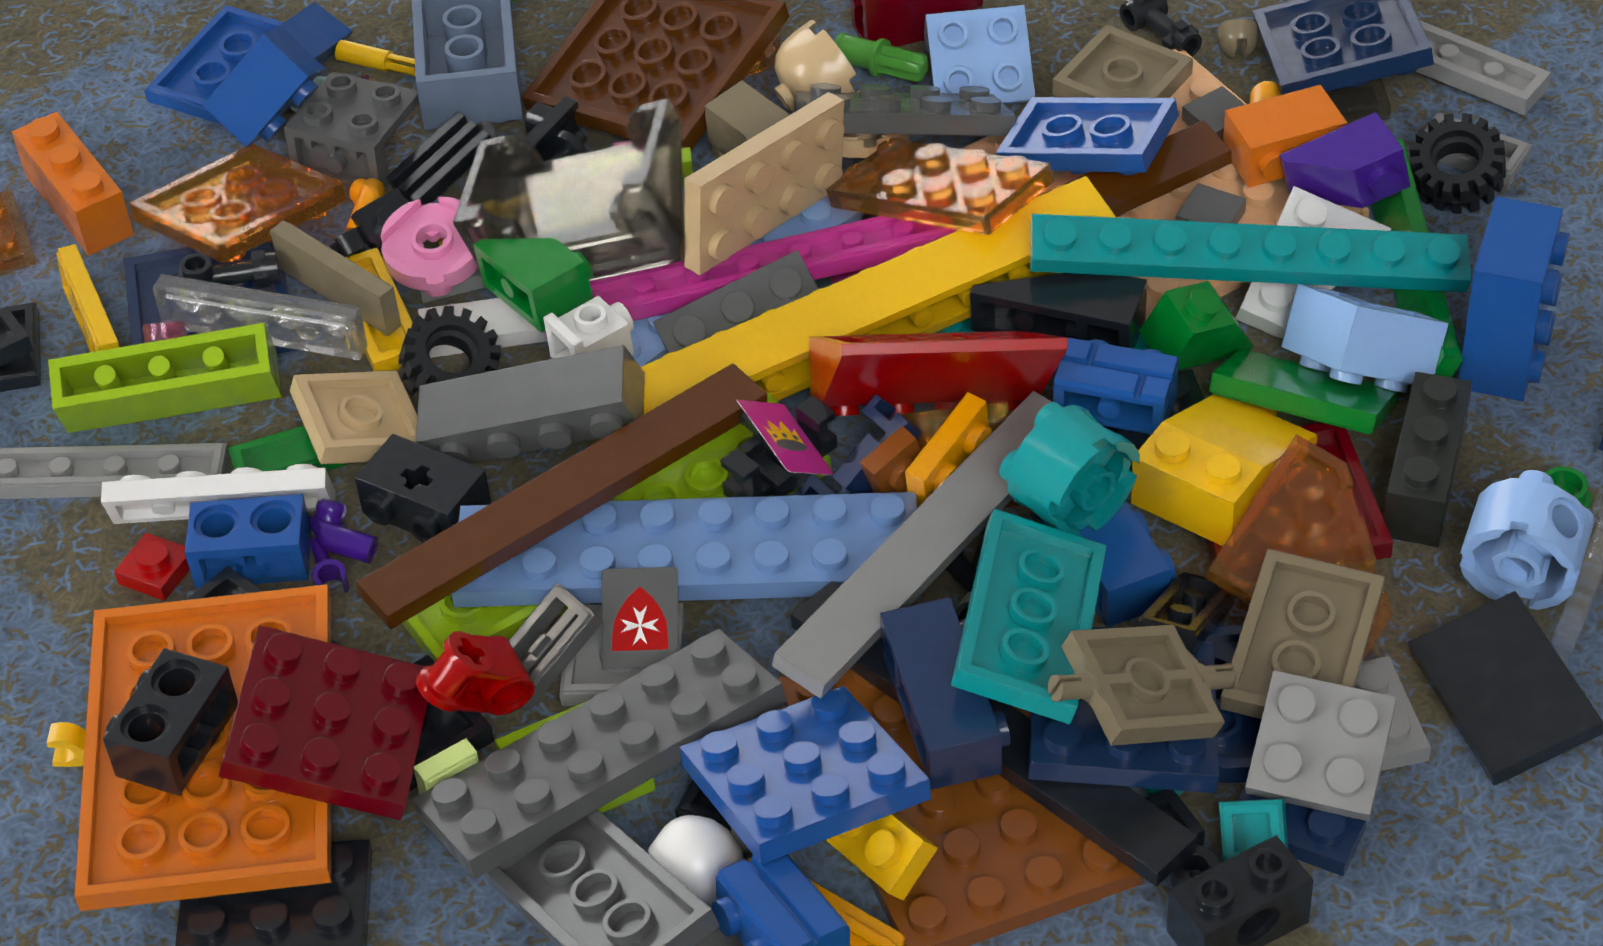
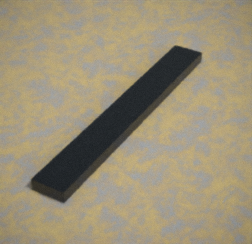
[791,581,1198,887]

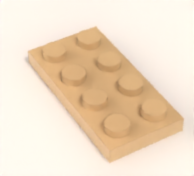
[685,92,844,275]

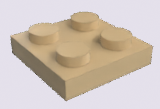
[290,370,417,464]

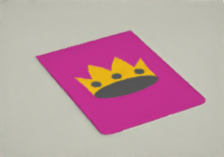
[737,400,833,475]

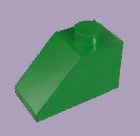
[473,238,593,333]
[1139,281,1254,371]

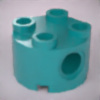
[999,402,1140,538]

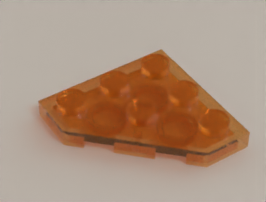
[1206,434,1393,661]

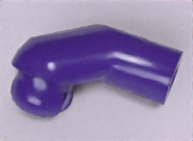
[310,498,378,564]

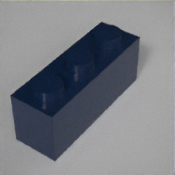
[880,597,1010,790]

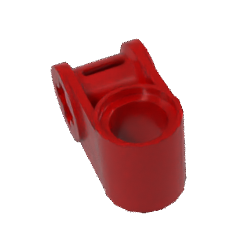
[415,631,535,716]

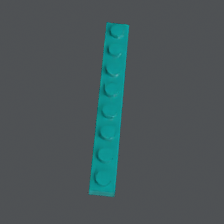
[1030,214,1471,292]

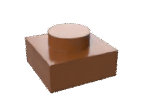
[860,426,921,493]

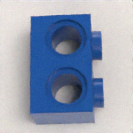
[185,494,312,589]

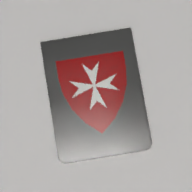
[602,567,679,670]

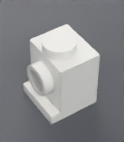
[543,296,634,359]

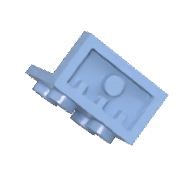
[924,5,1035,105]

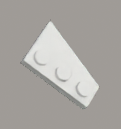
[1236,186,1392,338]

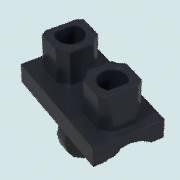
[497,96,588,190]

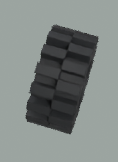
[1409,113,1506,214]
[398,306,501,396]

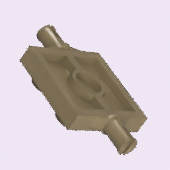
[1048,625,1238,746]

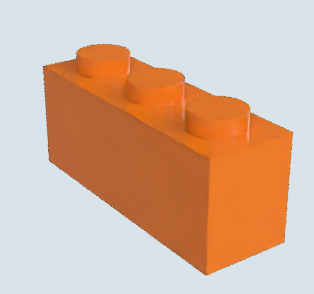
[12,112,134,256]

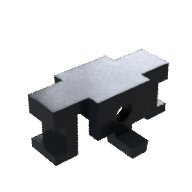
[720,395,837,498]

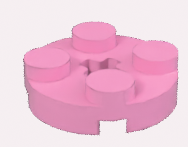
[381,197,486,297]

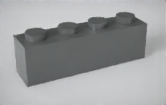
[416,344,645,463]

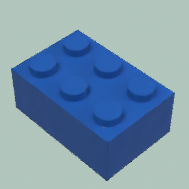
[1459,196,1570,402]

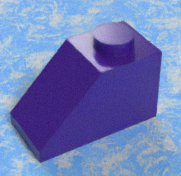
[1279,112,1411,208]

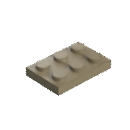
[1220,549,1385,719]

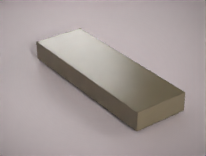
[270,220,401,336]

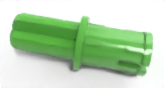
[834,32,929,83]

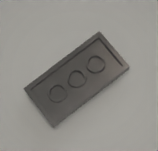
[795,83,1016,136]
[485,809,720,946]

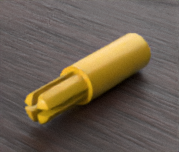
[335,39,415,76]

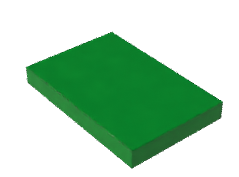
[1209,348,1399,435]

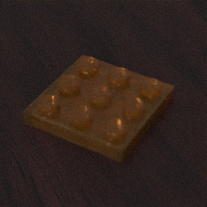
[129,144,347,263]

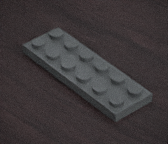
[412,628,786,879]

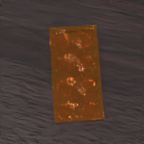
[826,137,1055,235]

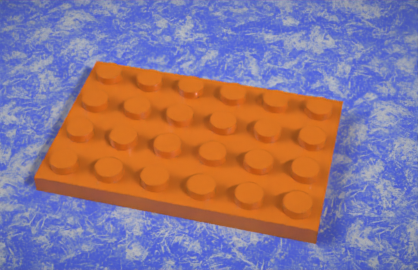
[74,584,331,911]

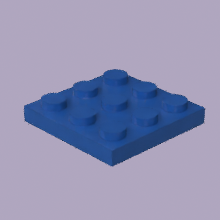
[680,686,931,865]

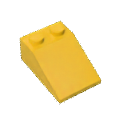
[1131,394,1318,550]

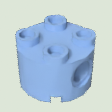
[1460,470,1595,610]

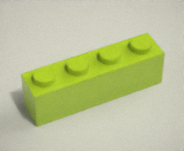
[48,323,282,433]

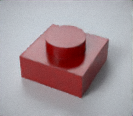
[114,533,190,601]

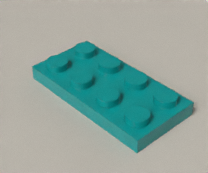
[951,509,1106,725]

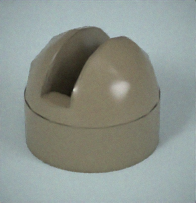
[1218,19,1258,58]

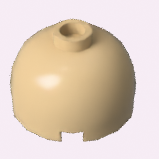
[774,20,861,113]

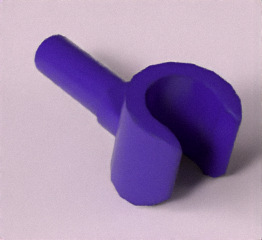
[310,538,349,593]

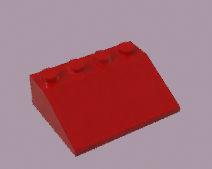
[809,331,1068,416]

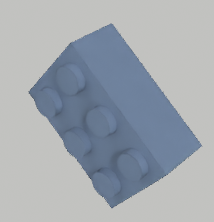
[412,0,523,130]

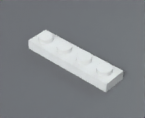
[101,464,335,524]

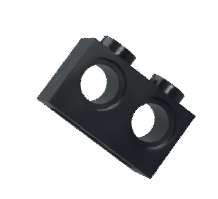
[103,648,238,796]

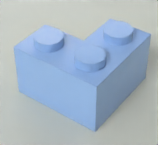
[1281,284,1449,393]

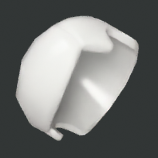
[648,815,743,906]

